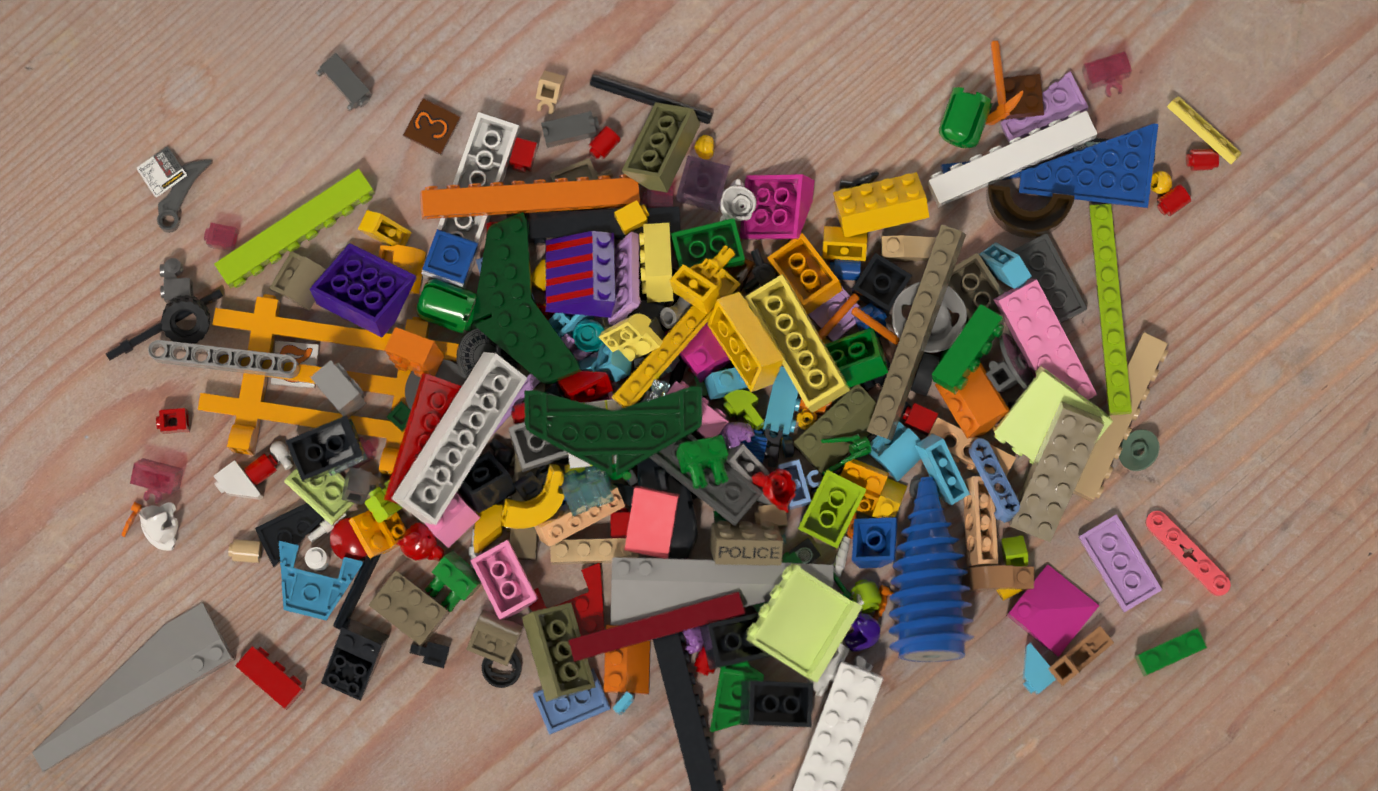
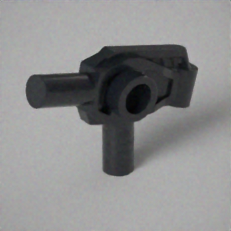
[743,249,777,293]

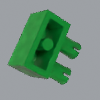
[676,435,729,489]
[425,550,482,612]

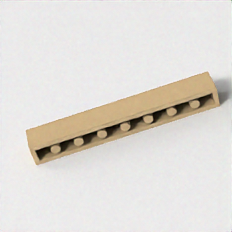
[1073,332,1168,502]

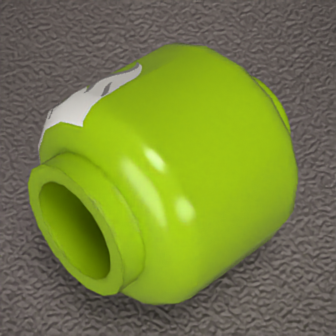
[850,579,882,613]

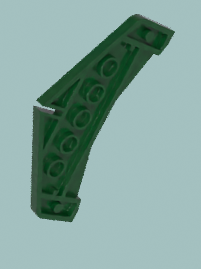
[472,212,582,384]
[524,387,702,476]

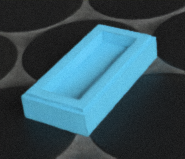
[613,692,634,716]

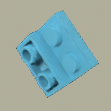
[869,422,921,482]

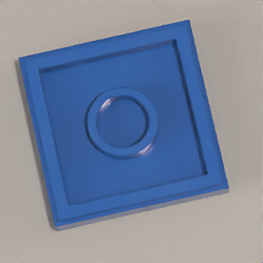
[422,229,479,285]

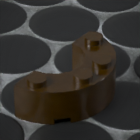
[986,184,1075,238]

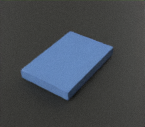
[533,668,610,735]

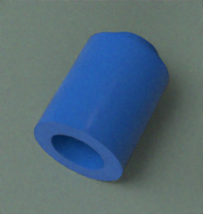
[830,259,861,281]

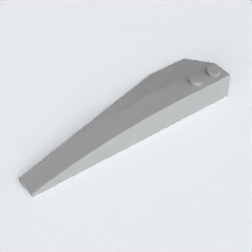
[611,557,834,625]
[32,603,235,772]

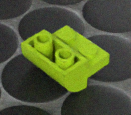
[723,390,764,431]

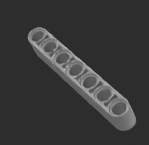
[148,340,300,378]

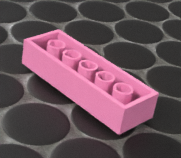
[993,278,1097,400]

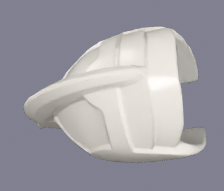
[139,502,178,551]

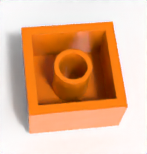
[384,327,444,378]

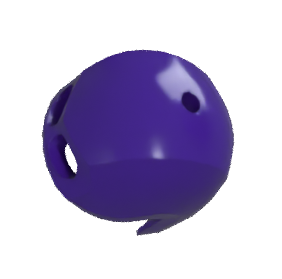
[844,613,881,652]

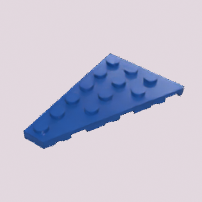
[1018,123,1159,208]

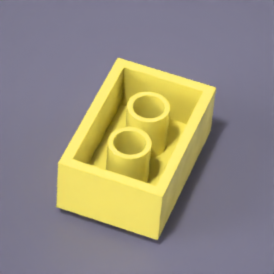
[639,223,673,303]

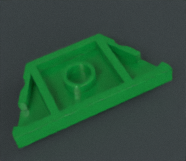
[710,662,764,732]

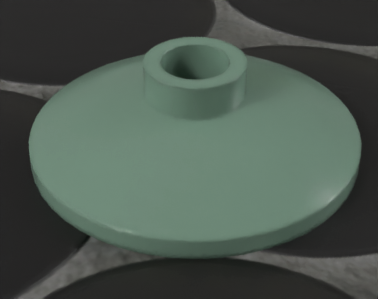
[1119,430,1160,471]

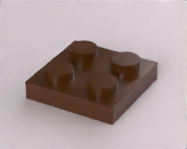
[1001,73,1044,120]

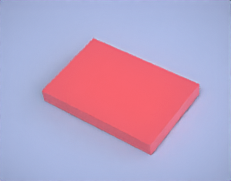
[625,486,679,559]

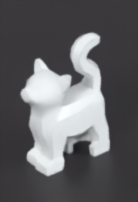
[807,644,873,697]

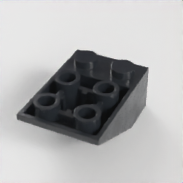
[321,618,389,701]

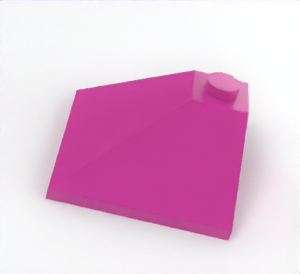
[739,174,815,240]
[665,322,731,383]
[1006,564,1099,657]

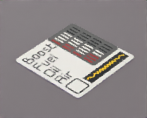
[137,146,187,197]

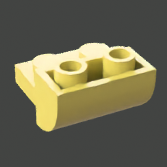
[599,314,663,362]

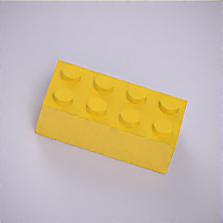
[833,172,929,238]
[707,292,784,392]

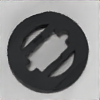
[481,652,522,688]

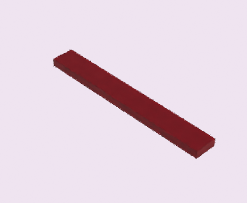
[568,592,745,662]

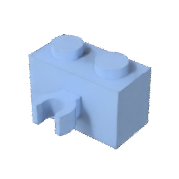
[777,459,821,510]

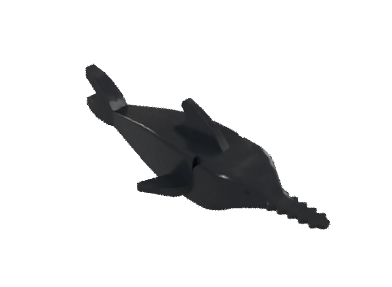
[613,357,698,560]

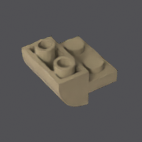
[270,251,326,311]
[466,610,525,667]

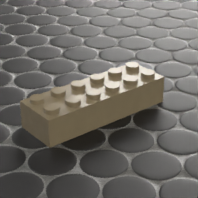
[1009,401,1104,542]

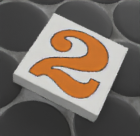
[271,341,319,388]

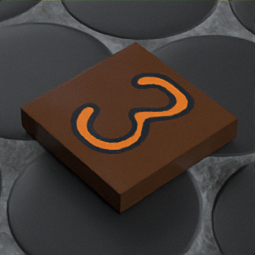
[403,98,461,155]

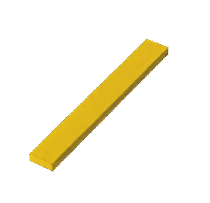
[611,270,740,408]

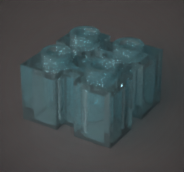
[562,466,614,516]

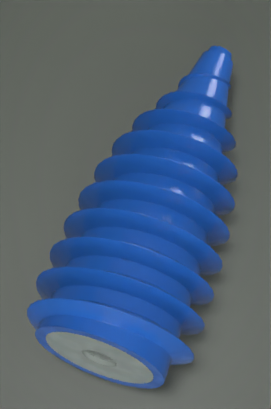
[888,477,975,662]

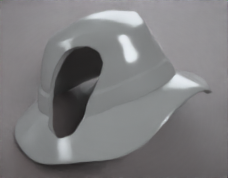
[892,282,967,353]

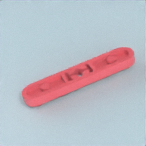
[1145,511,1231,596]

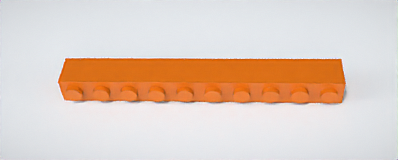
[420,174,640,220]

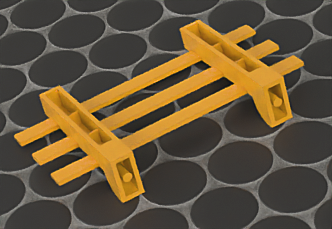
[197,294,459,476]

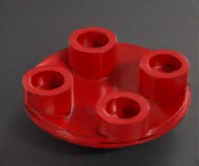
[330,518,367,560]

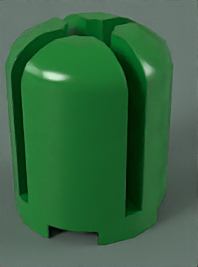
[938,87,993,148]
[416,278,477,333]

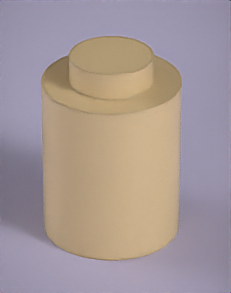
[228,539,262,563]

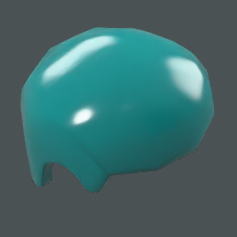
[572,319,605,352]

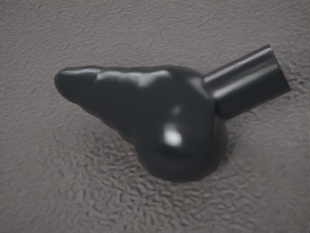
[839,171,879,189]

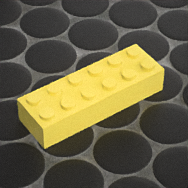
[745,275,850,413]

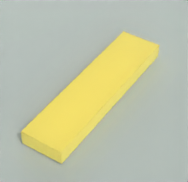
[1167,96,1242,164]

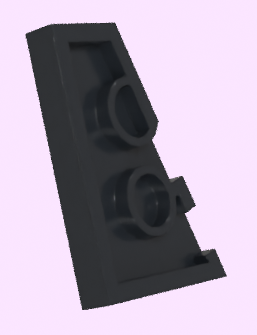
[255,503,324,568]

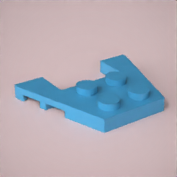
[279,541,363,620]

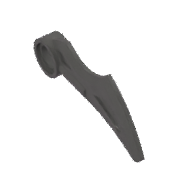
[157,160,212,233]

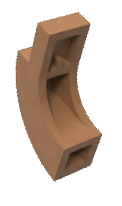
[962,566,1034,592]
[1048,626,1114,686]

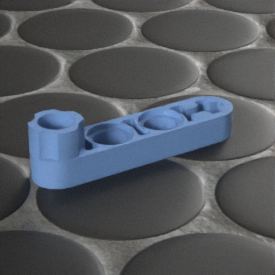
[969,438,1020,523]

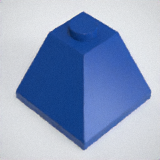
[852,517,897,568]

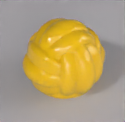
[694,135,714,160]
[1151,171,1172,194]

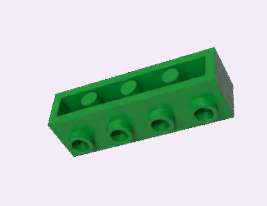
[932,304,1005,395]

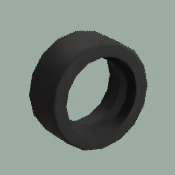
[911,352,940,396]

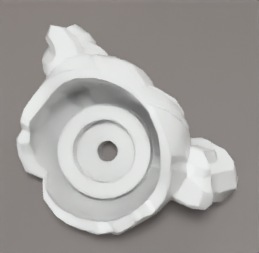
[720,179,757,222]

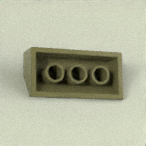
[622,102,700,193]
[793,385,876,476]
[522,603,596,702]

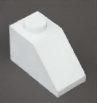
[214,460,263,500]

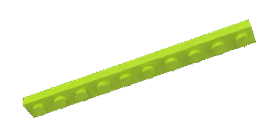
[1089,204,1132,415]

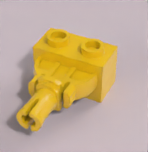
[669,245,735,314]

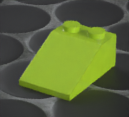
[798,470,867,548]

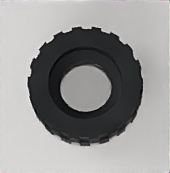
[161,295,210,344]

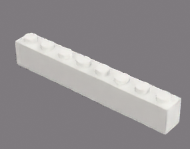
[927,111,1097,208]

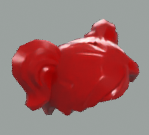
[751,469,796,513]
[396,522,445,561]

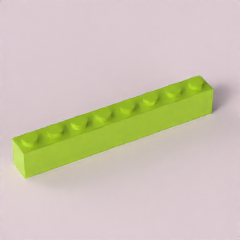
[214,168,375,289]

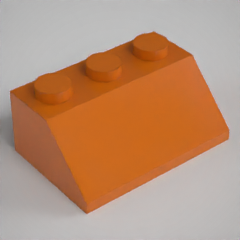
[935,363,1010,439]
[604,625,650,694]

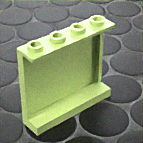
[992,366,1113,465]
[746,564,863,683]

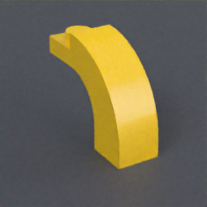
[501,464,565,529]

